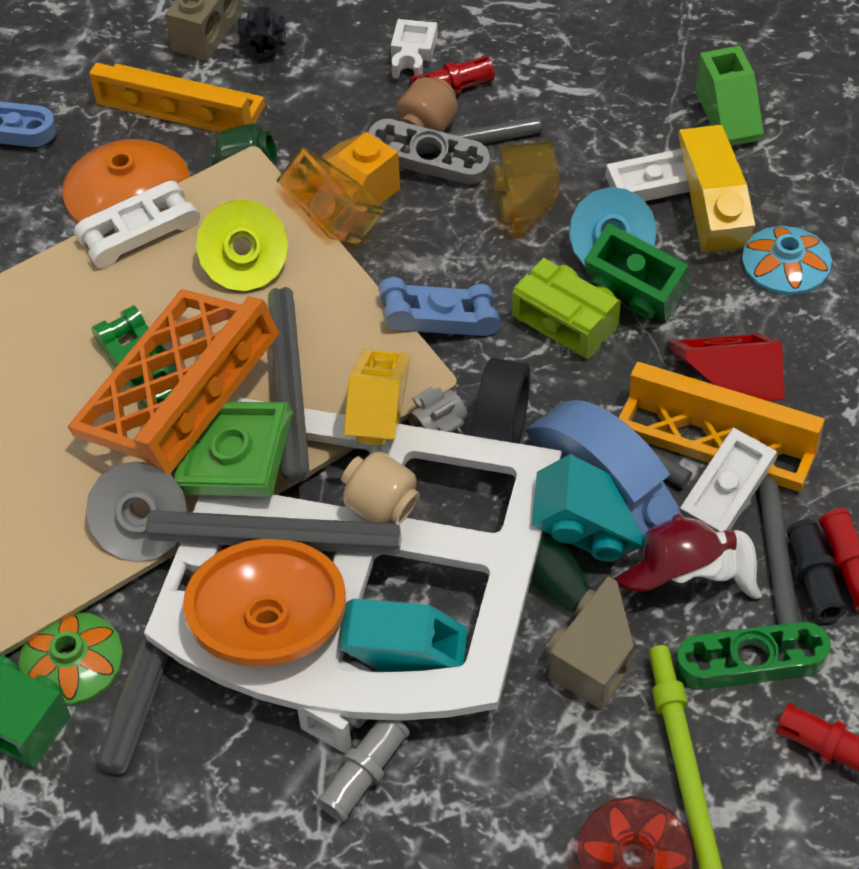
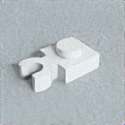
[391,19,438,78]

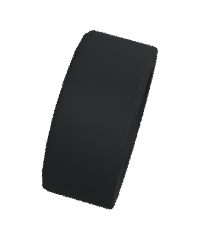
[473,358,530,444]

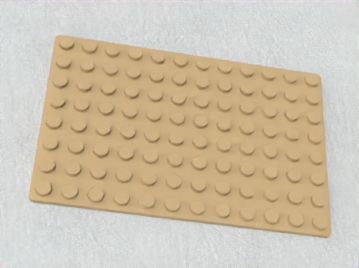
[0,146,457,656]

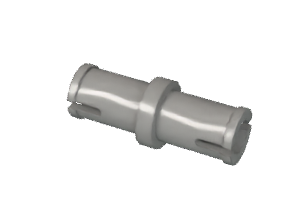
[316,720,410,822]

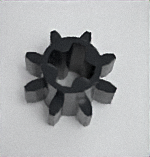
[237,6,286,57]

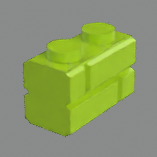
[512,258,621,359]

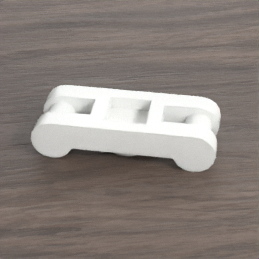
[74,181,200,268]

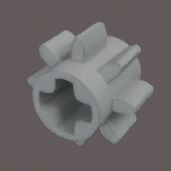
[408,387,468,435]

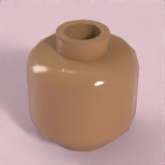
[396,77,458,132]

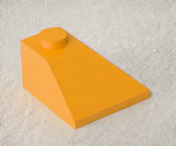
[288,132,400,236]

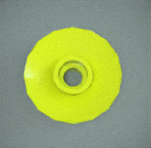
[196,199,288,291]

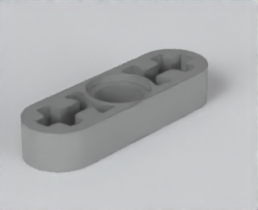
[369,119,490,185]

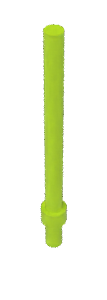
[648,645,723,869]

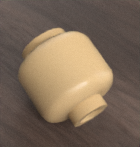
[341,452,420,525]

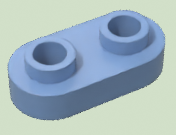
[0,101,57,147]

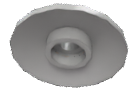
[86,461,188,562]

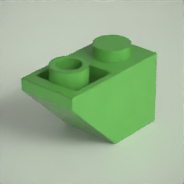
[695,46,764,146]

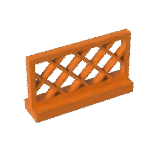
[67,289,280,474]

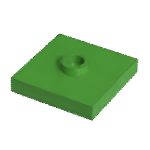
[174,402,293,497]

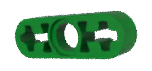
[675,622,831,690]

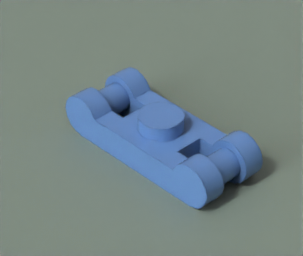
[378,277,501,336]

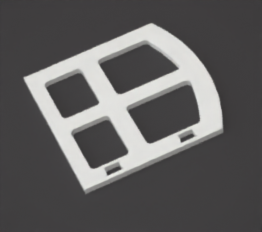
[144,397,562,721]

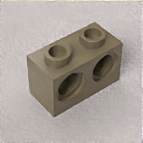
[165,0,243,61]

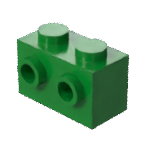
[584,223,689,323]

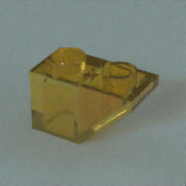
[492,140,559,239]
[276,146,385,244]

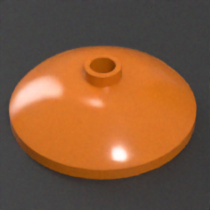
[62,139,190,224]
[183,539,346,666]

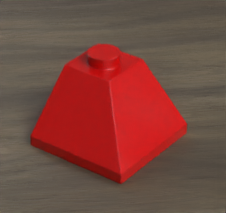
[668,333,785,402]

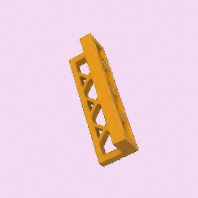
[89,63,265,133]
[619,361,825,492]

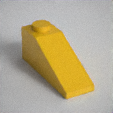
[678,125,756,253]
[344,349,411,445]

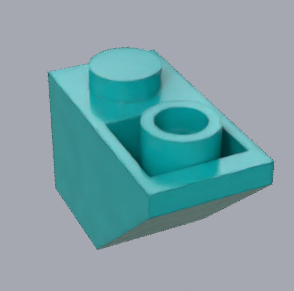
[532,454,644,562]
[339,598,467,672]

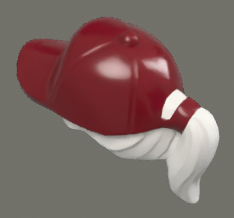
[614,514,762,599]

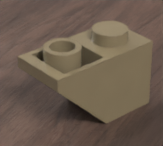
[546,576,634,711]

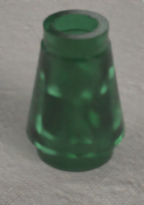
[531,534,593,612]

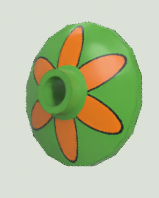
[18,613,124,707]

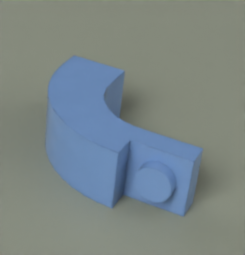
[525,400,686,537]

